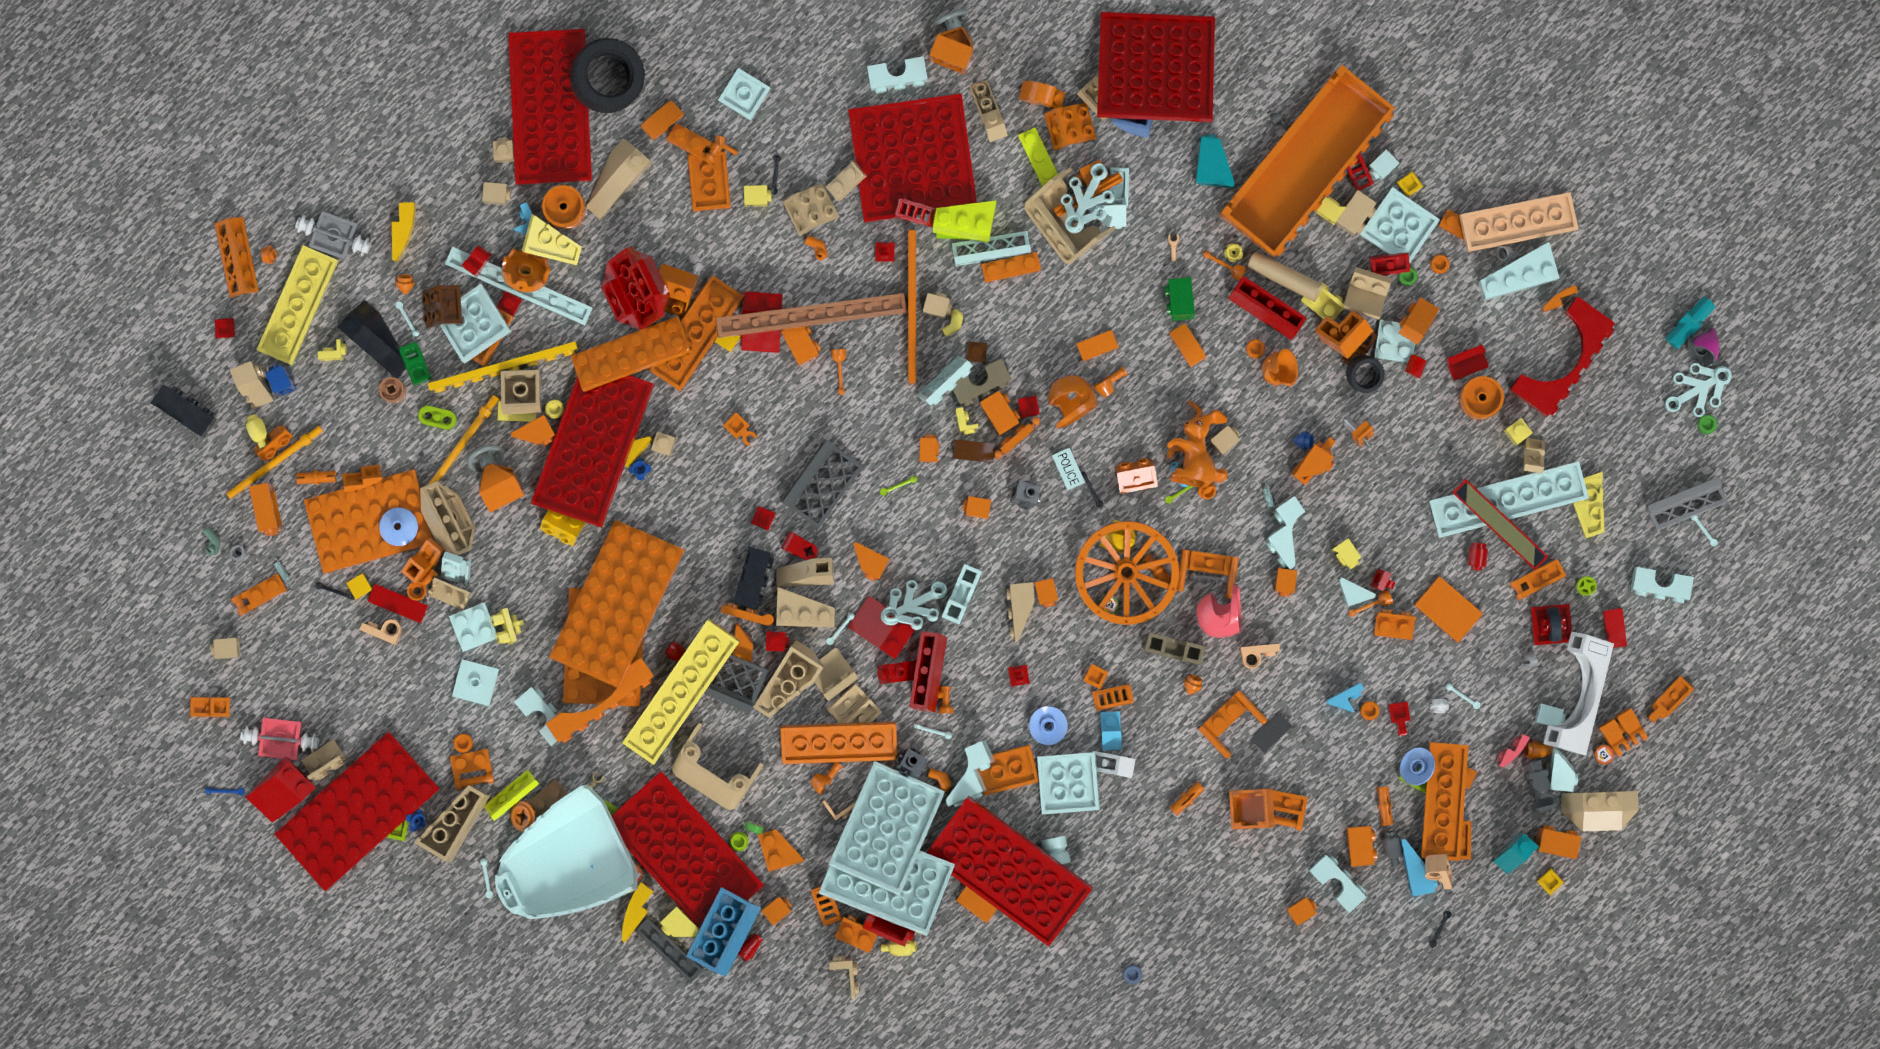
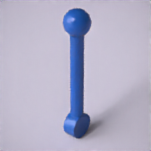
[204,787,245,796]

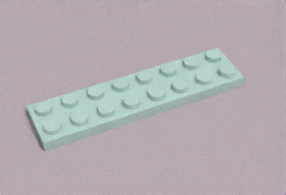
[1429,461,1589,538]

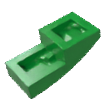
[399,341,431,387]

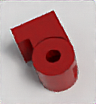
[461,245,491,278]

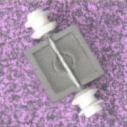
[295,211,371,260]

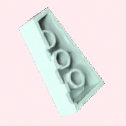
[1478,242,1560,301]

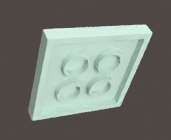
[1360,187,1440,262]
[440,284,511,363]
[917,356,973,406]
[1037,752,1100,814]

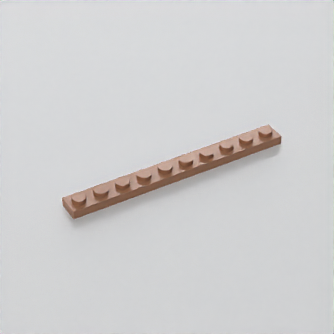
[715,293,907,338]

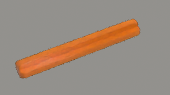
[1053,172,1123,217]

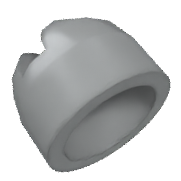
[1496,245,1513,261]
[230,545,247,561]
[1523,651,1538,667]

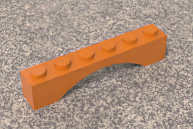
[545,658,654,743]

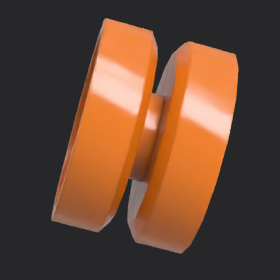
[542,185,586,230]
[1459,376,1504,420]

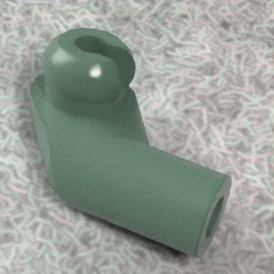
[203,527,221,556]

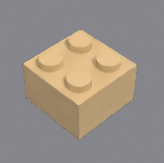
[501,370,542,415]

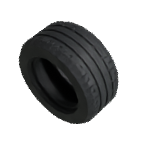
[570,38,645,114]

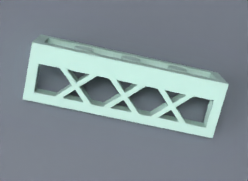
[952,231,1031,266]

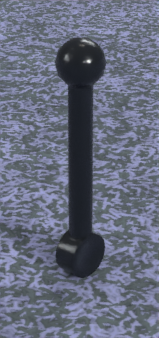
[770,155,781,195]
[1081,471,1103,508]
[315,582,354,599]
[1429,911,1451,948]

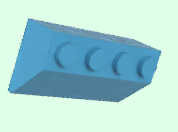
[686,887,761,976]

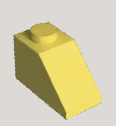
[660,906,700,937]

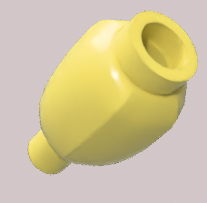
[246,414,267,450]
[881,940,917,956]

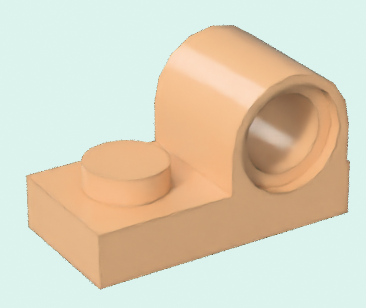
[359,619,402,645]
[1240,644,1280,669]
[1425,854,1452,889]

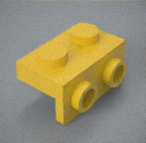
[540,510,586,546]

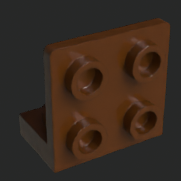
[422,285,463,328]

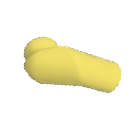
[942,309,963,337]

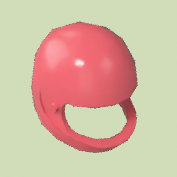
[1196,584,1241,638]

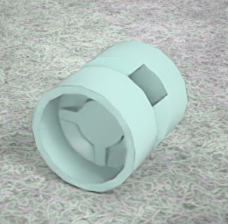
[1041,836,1071,864]

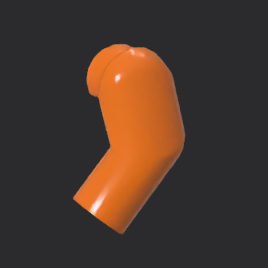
[805,235,828,260]

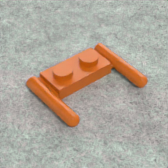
[994,417,1040,460]
[1177,549,1239,599]
[1198,690,1267,759]

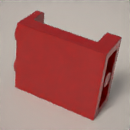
[863,913,915,947]

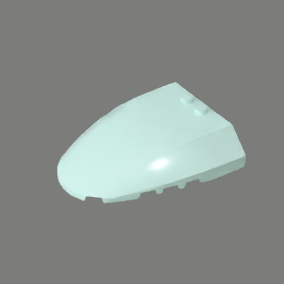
[495,785,638,919]

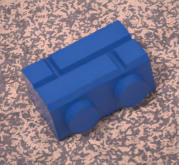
[265,364,297,396]

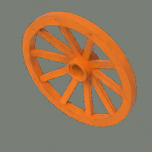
[1075,521,1179,625]

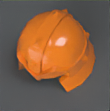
[1262,349,1298,387]

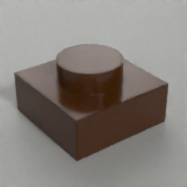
[967,342,987,363]

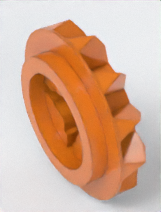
[510,801,537,832]

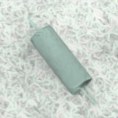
[1262,481,1275,513]
[273,558,291,586]

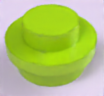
[729,832,749,851]

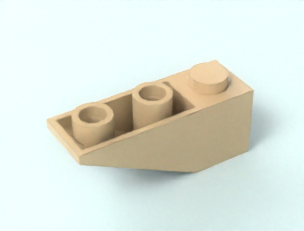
[969,80,1008,142]
[776,558,834,587]
[1006,582,1035,642]

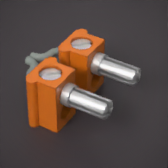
[1343,417,1374,448]

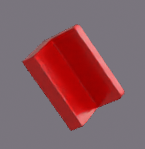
[1445,344,1489,381]

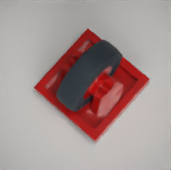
[1530,604,1572,646]

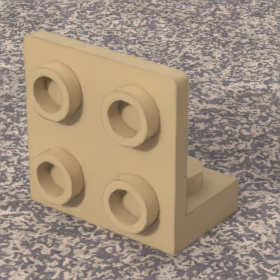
[783,183,839,236]
[1343,267,1392,319]
[814,648,859,701]
[301,739,347,781]

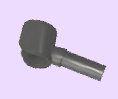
[1269,113,1290,131]

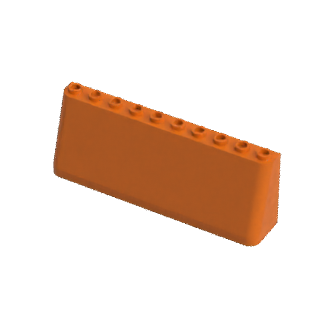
[1218,65,1395,257]

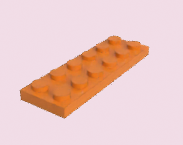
[649,275,744,392]
[571,316,691,392]
[780,721,897,764]
[1421,742,1469,861]

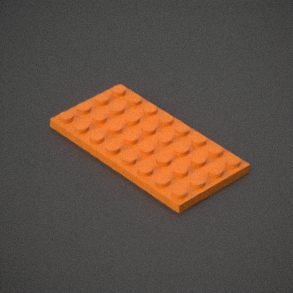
[549,520,685,689]

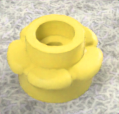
[1224,243,1243,262]

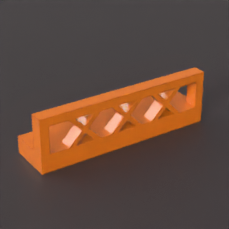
[214,217,259,298]

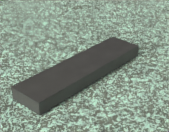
[634,917,704,983]

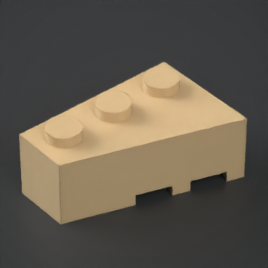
[230,361,274,409]
[776,587,835,628]

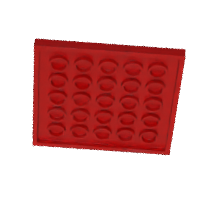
[1097,12,1215,122]
[848,93,977,223]

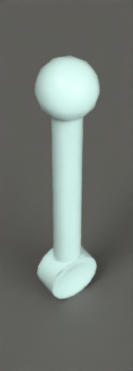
[395,301,419,337]
[1691,515,1718,546]
[826,612,855,645]
[1446,683,1480,709]
[913,724,952,739]
[480,858,493,898]

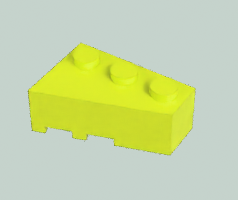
[933,200,997,243]

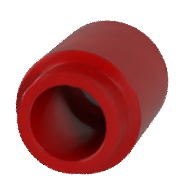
[1467,543,1488,571]

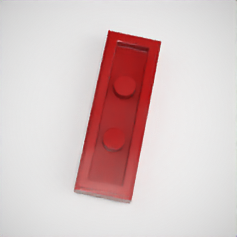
[368,584,428,623]

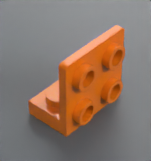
[1044,103,1096,151]

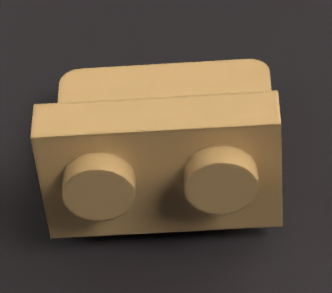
[829,955,860,999]

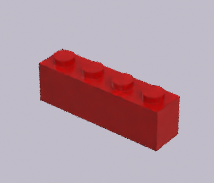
[1228,276,1307,341]
[909,631,947,713]

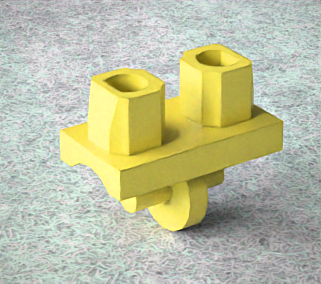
[490,608,524,645]

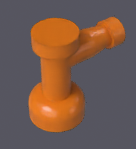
[938,686,954,714]

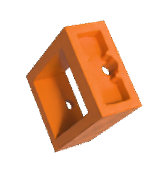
[249,482,283,536]

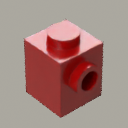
[766,631,790,652]

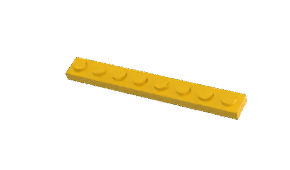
[427,341,578,393]

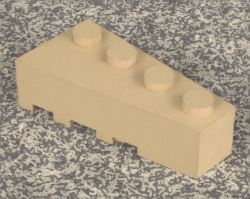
[414,785,490,863]

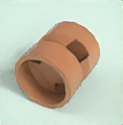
[379,377,407,404]

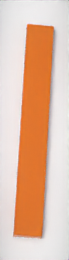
[908,230,916,384]

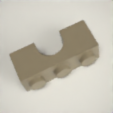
[952,359,1012,407]
[1144,632,1205,666]

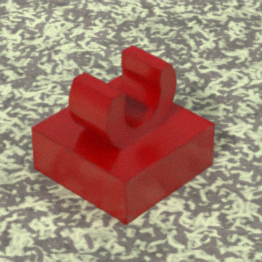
[875,242,895,262]
[1369,569,1395,591]
[1008,665,1030,687]

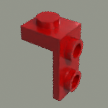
[877,660,917,685]

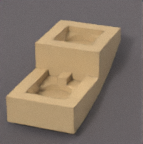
[1524,438,1545,474]

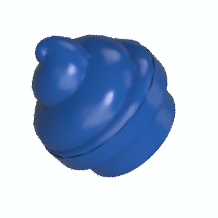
[1293,431,1314,451]

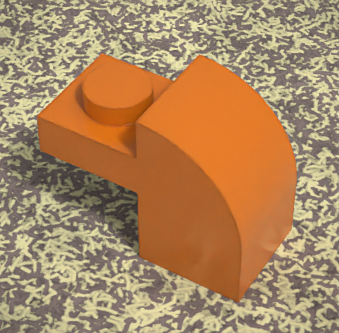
[1019,81,1066,109]
[401,538,444,584]

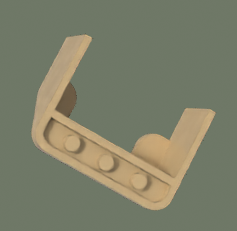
[1024,167,1116,264]
[672,723,764,810]

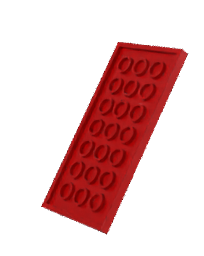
[508,29,592,185]
[530,375,655,528]
[274,731,440,892]
[612,771,764,929]
[927,796,1093,947]

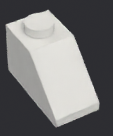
[1092,751,1136,778]

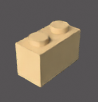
[1335,190,1377,236]

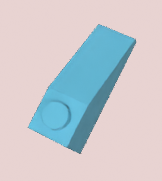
[1400,838,1438,896]

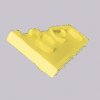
[522,214,582,265]
[1572,471,1604,539]

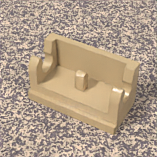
[428,577,471,610]

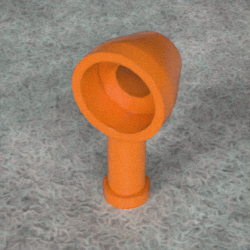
[1093,367,1127,398]
[407,568,438,601]
[810,762,843,795]

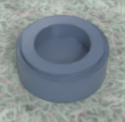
[1123,965,1142,984]

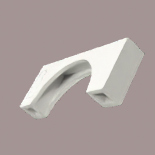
[1543,632,1614,755]

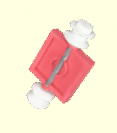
[240,718,319,760]

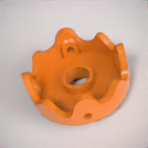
[501,249,551,292]

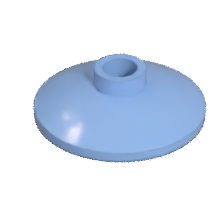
[379,508,418,546]
[1029,707,1068,745]
[1400,748,1435,785]

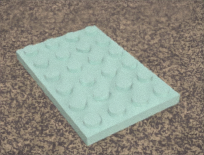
[829,761,945,896]
[819,851,955,936]

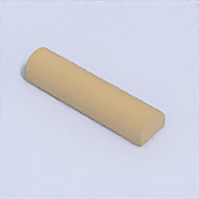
[1248,251,1324,302]

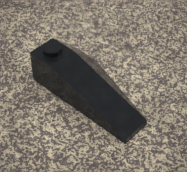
[337,300,406,379]

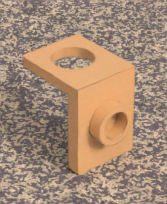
[822,800,856,821]

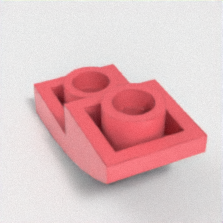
[1497,734,1530,767]

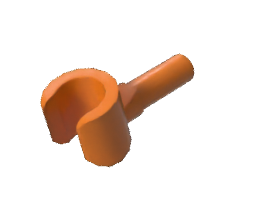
[714,135,739,155]

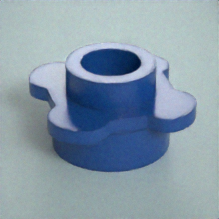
[629,458,652,481]
[406,809,426,832]

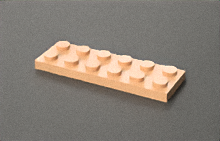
[1459,192,1579,253]

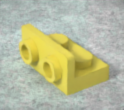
[1301,282,1344,320]

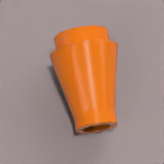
[1524,740,1553,759]

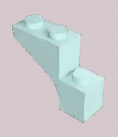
[1266,496,1305,570]
[946,740,994,808]

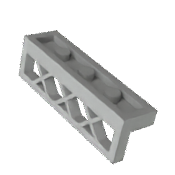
[1647,477,1728,532]

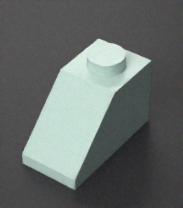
[1088,198,1126,229]
[1549,747,1578,792]

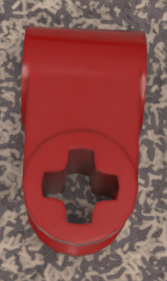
[781,531,819,560]

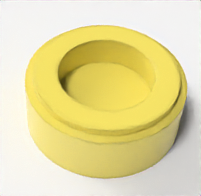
[545,399,565,419]

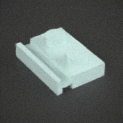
[441,552,472,585]

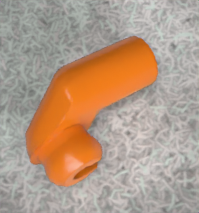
[928,768,952,793]

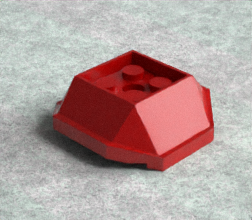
[601,246,670,330]

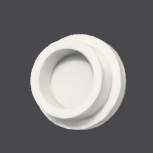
[1430,699,1449,713]

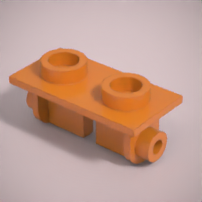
[254,424,293,462]

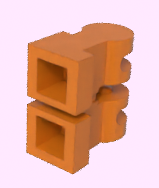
[1597,708,1648,757]

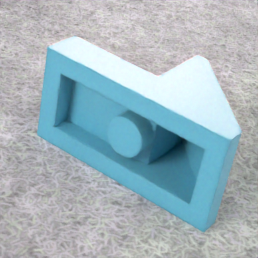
[513,202,532,235]
[1326,683,1365,712]
[1100,711,1122,751]

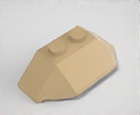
[420,481,475,556]
[1561,791,1639,831]

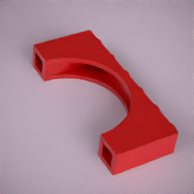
[1509,297,1615,417]

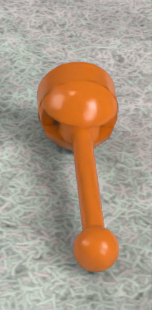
[1203,251,1247,281]
[831,349,846,395]
[1348,589,1394,617]

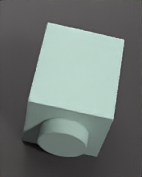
[1368,149,1399,181]
[1535,704,1566,726]

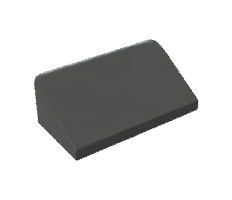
[1251,713,1292,753]

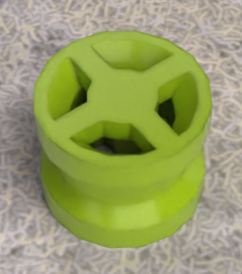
[1576,576,1597,596]

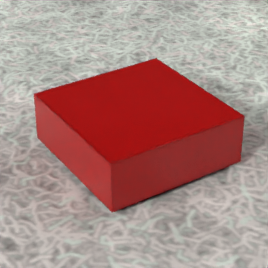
[215,318,235,339]
[1405,354,1427,379]
[1018,396,1040,418]
[751,506,776,531]

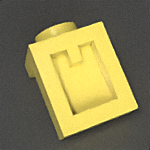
[318,339,347,361]
[955,407,979,435]

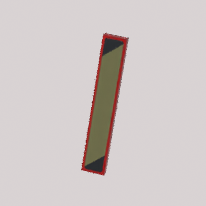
[1452,478,1549,570]

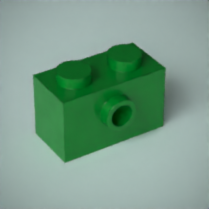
[1164,277,1195,321]

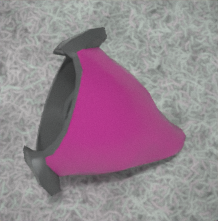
[1687,328,1721,366]

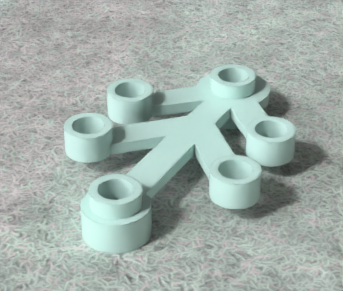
[1061,163,1115,233]
[1665,363,1732,417]
[881,580,947,630]

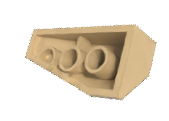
[586,138,652,219]
[753,640,824,718]

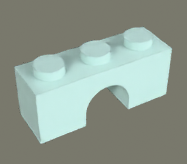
[867,56,928,94]
[942,564,982,625]
[1630,567,1694,603]
[514,687,557,746]
[1308,855,1366,913]

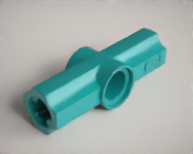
[1665,296,1716,350]

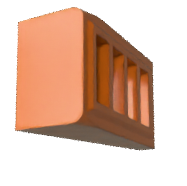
[1092,684,1134,711]
[810,886,842,926]

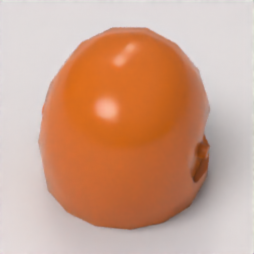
[1048,375,1098,429]

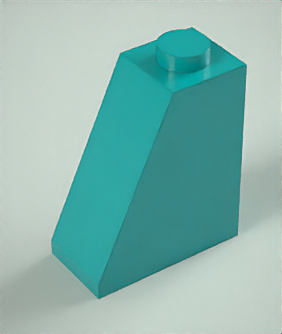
[1195,134,1234,189]
[1493,833,1539,874]

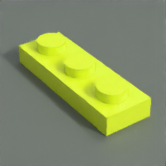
[1018,127,1058,187]
[484,769,539,821]

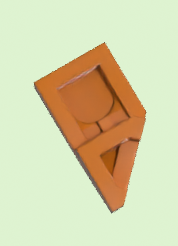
[732,624,754,663]

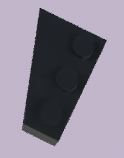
[151,384,217,438]
[733,546,774,609]

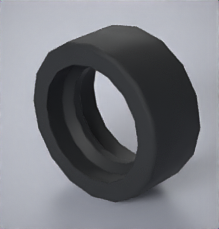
[1346,355,1385,393]

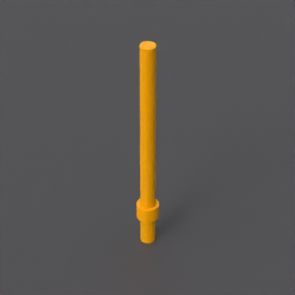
[427,395,499,485]
[226,425,323,499]

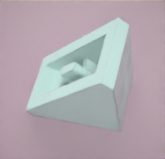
[1338,577,1376,607]

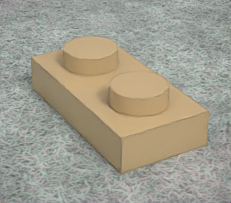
[826,161,867,202]

